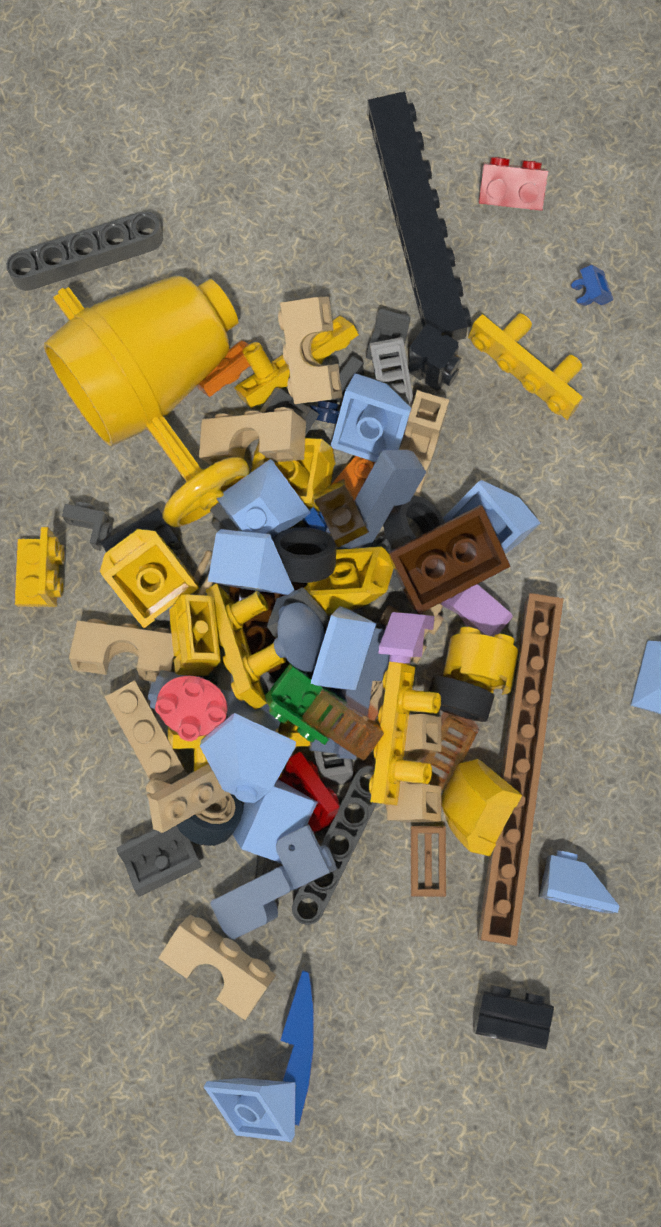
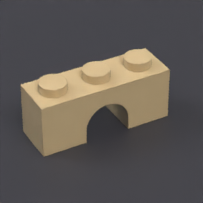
[278,297,342,404]
[400,390,449,497]
[199,407,306,465]
[69,619,176,682]
[105,680,188,784]
[385,714,441,823]
[158,914,276,1020]

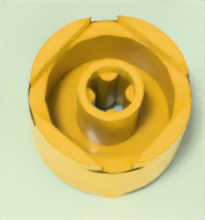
[443,627,518,695]

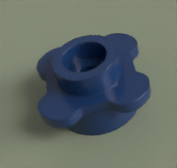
[310,401,340,424]

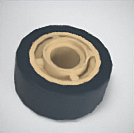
[176,794,243,846]

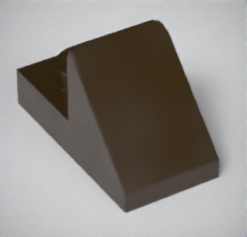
[313,479,369,548]

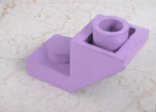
[440,584,513,637]
[378,612,435,663]

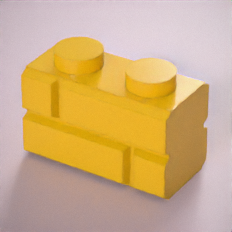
[169,594,221,676]

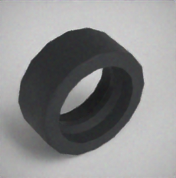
[383,495,445,550]
[273,527,337,583]
[428,676,495,722]

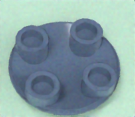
[274,603,326,672]

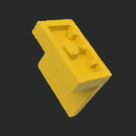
[15,527,65,607]

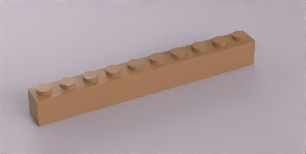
[478,593,564,946]

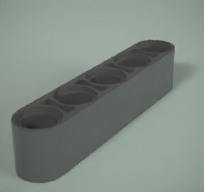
[6,211,163,291]
[292,766,377,925]

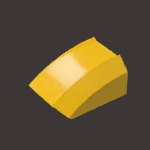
[251,438,335,511]
[100,529,199,628]
[304,547,394,616]
[441,759,522,856]

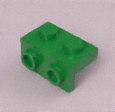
[265,663,348,745]

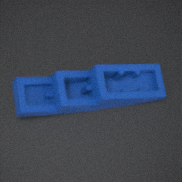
[280,970,314,1126]

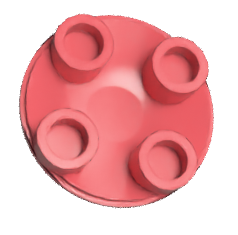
[155,676,228,741]

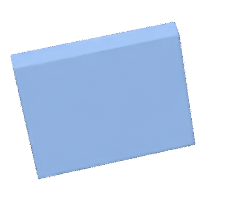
[208,529,294,595]
[311,606,376,690]
[232,779,317,864]
[204,1078,295,1142]

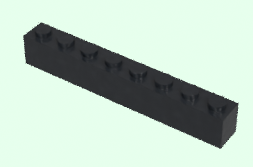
[367,91,471,341]

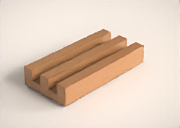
[411,826,446,897]

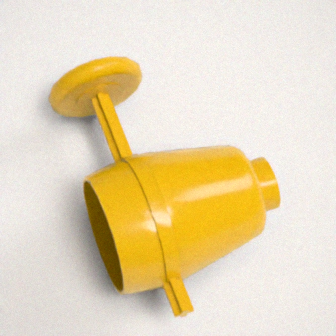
[44,276,250,527]

